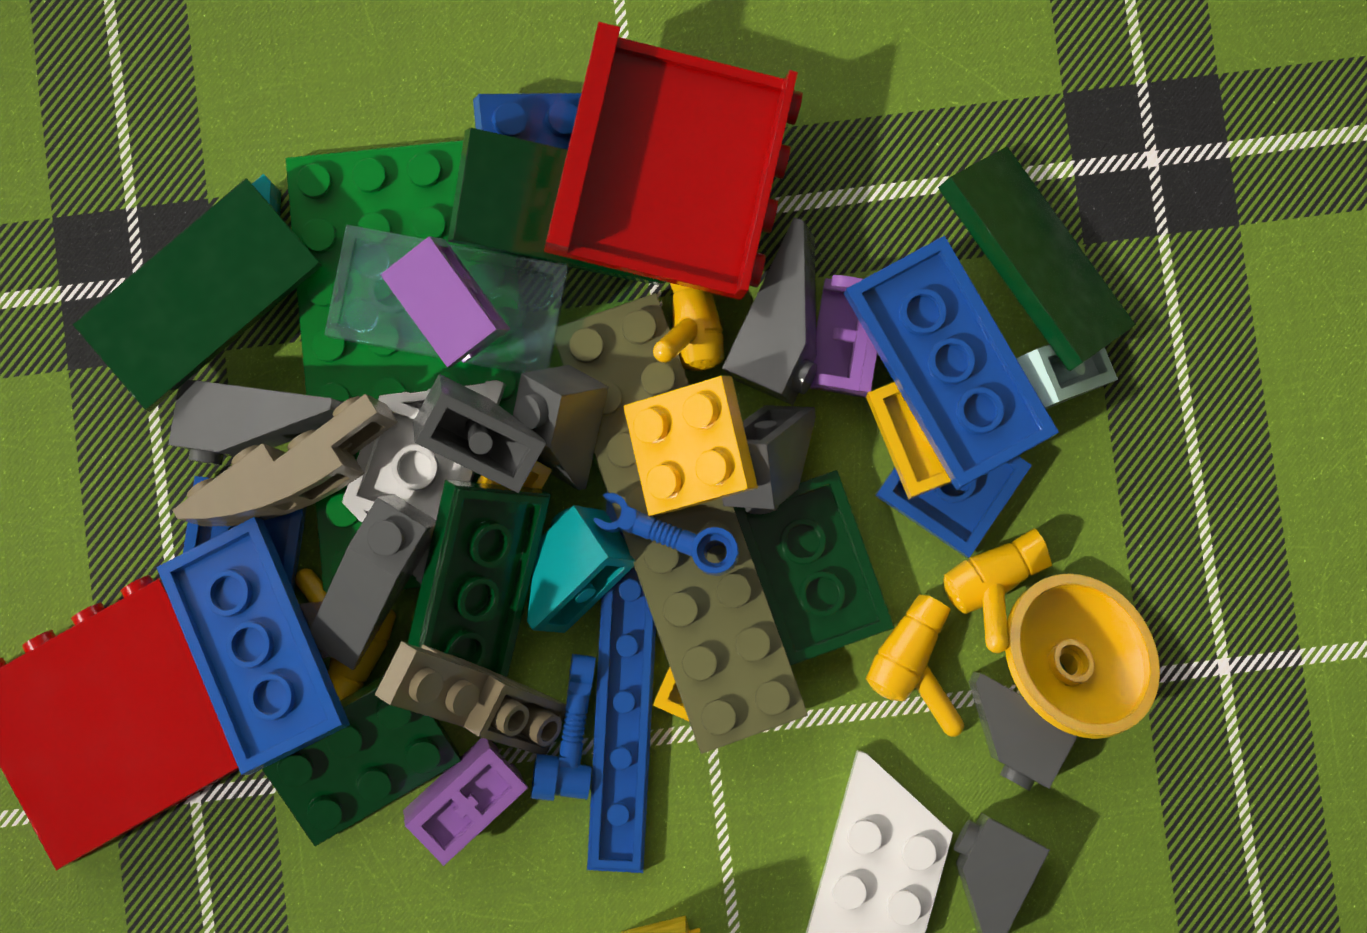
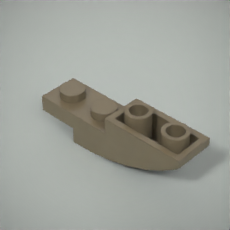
[172,394,398,526]
[375,641,566,755]

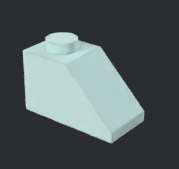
[1016,345,1118,409]

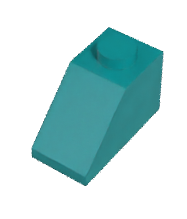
[527,505,636,633]

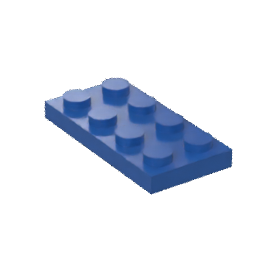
[844,235,1059,490]
[156,517,350,775]

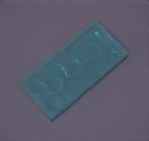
[324,225,569,373]

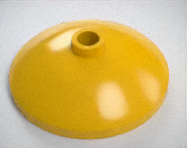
[1005,574,1160,739]

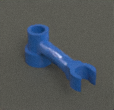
[593,493,739,576]
[531,654,596,801]

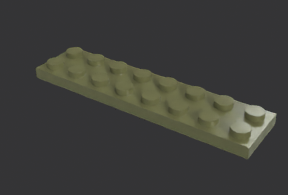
[551,293,808,754]

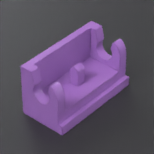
[380,236,511,367]
[810,275,877,398]
[403,738,528,866]

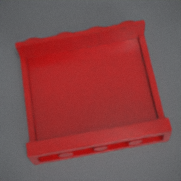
[544,21,803,300]
[0,575,239,870]

